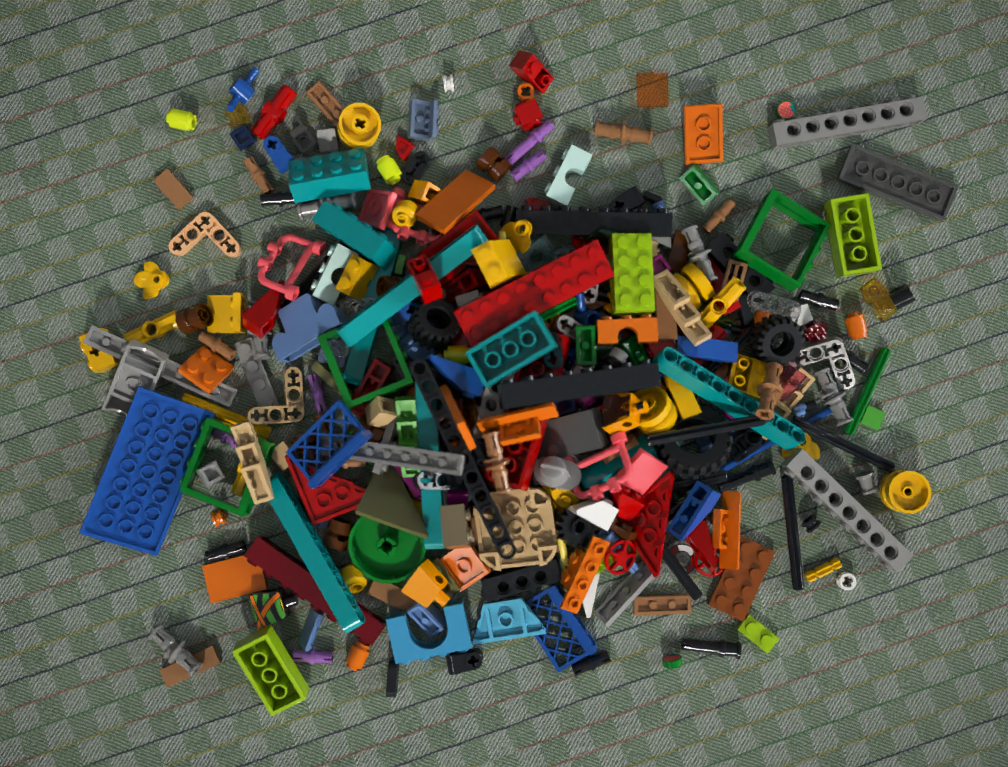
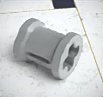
[855,471,878,495]

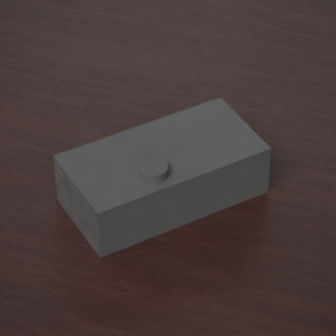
[537,407,610,459]

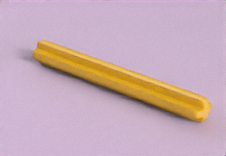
[182,392,272,438]

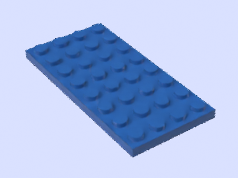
[79,386,215,556]

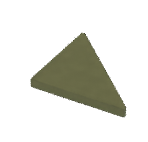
[356,465,429,539]

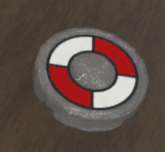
[662,539,701,577]

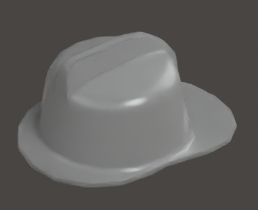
[534,456,581,490]

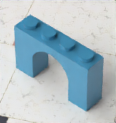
[386,598,472,665]

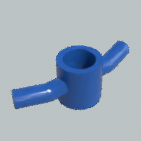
[227,67,259,112]
[574,292,601,326]

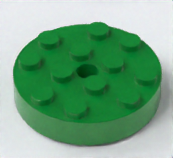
[348,516,427,584]

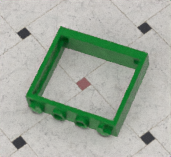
[732,188,831,292]
[317,317,414,411]
[179,417,277,517]

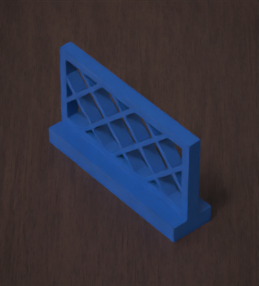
[286,400,374,489]
[526,583,598,672]

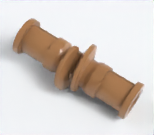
[594,120,654,146]
[755,362,783,420]
[482,431,512,494]

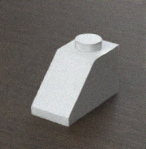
[568,498,618,531]

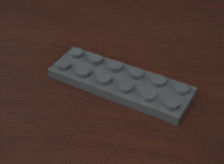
[836,143,959,222]

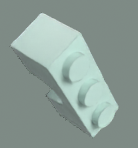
[544,145,592,206]
[310,242,359,305]

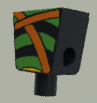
[248,588,299,630]

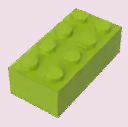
[823,193,882,279]
[608,233,655,316]
[232,624,310,716]

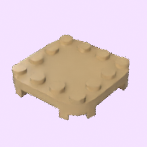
[473,486,557,571]

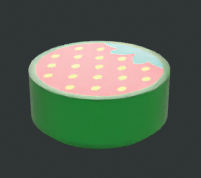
[775,101,796,121]
[662,654,683,669]

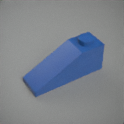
[677,336,738,363]
[425,354,484,399]
[666,480,721,541]

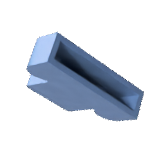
[272,293,348,363]

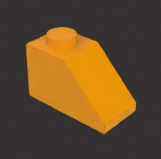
[408,179,442,205]

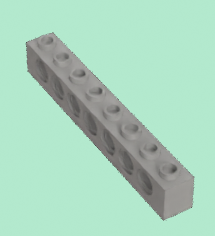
[768,95,927,151]
[781,448,914,572]

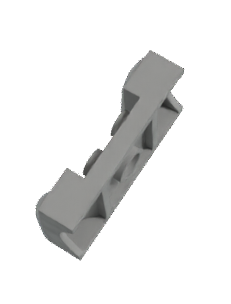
[102,339,170,415]

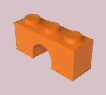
[596,314,658,346]

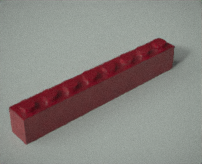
[244,534,386,645]

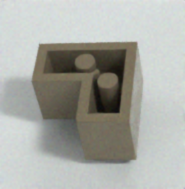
[440,504,475,550]

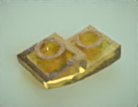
[859,278,898,321]

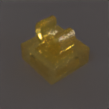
[224,104,250,126]

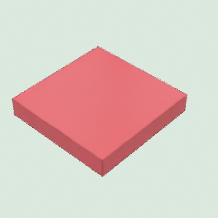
[358,188,398,230]
[615,448,668,495]

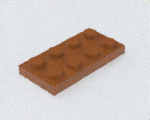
[707,535,775,621]

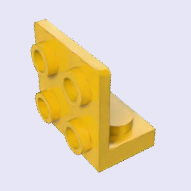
[207,293,247,334]

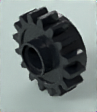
[555,504,599,548]

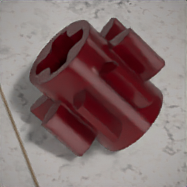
[803,320,828,343]

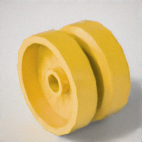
[337,103,381,150]
[673,263,715,309]
[634,387,678,435]
[879,470,931,514]

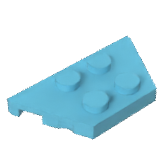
[473,597,546,645]

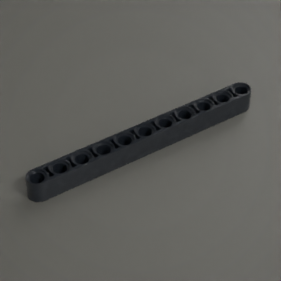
[410,359,516,560]

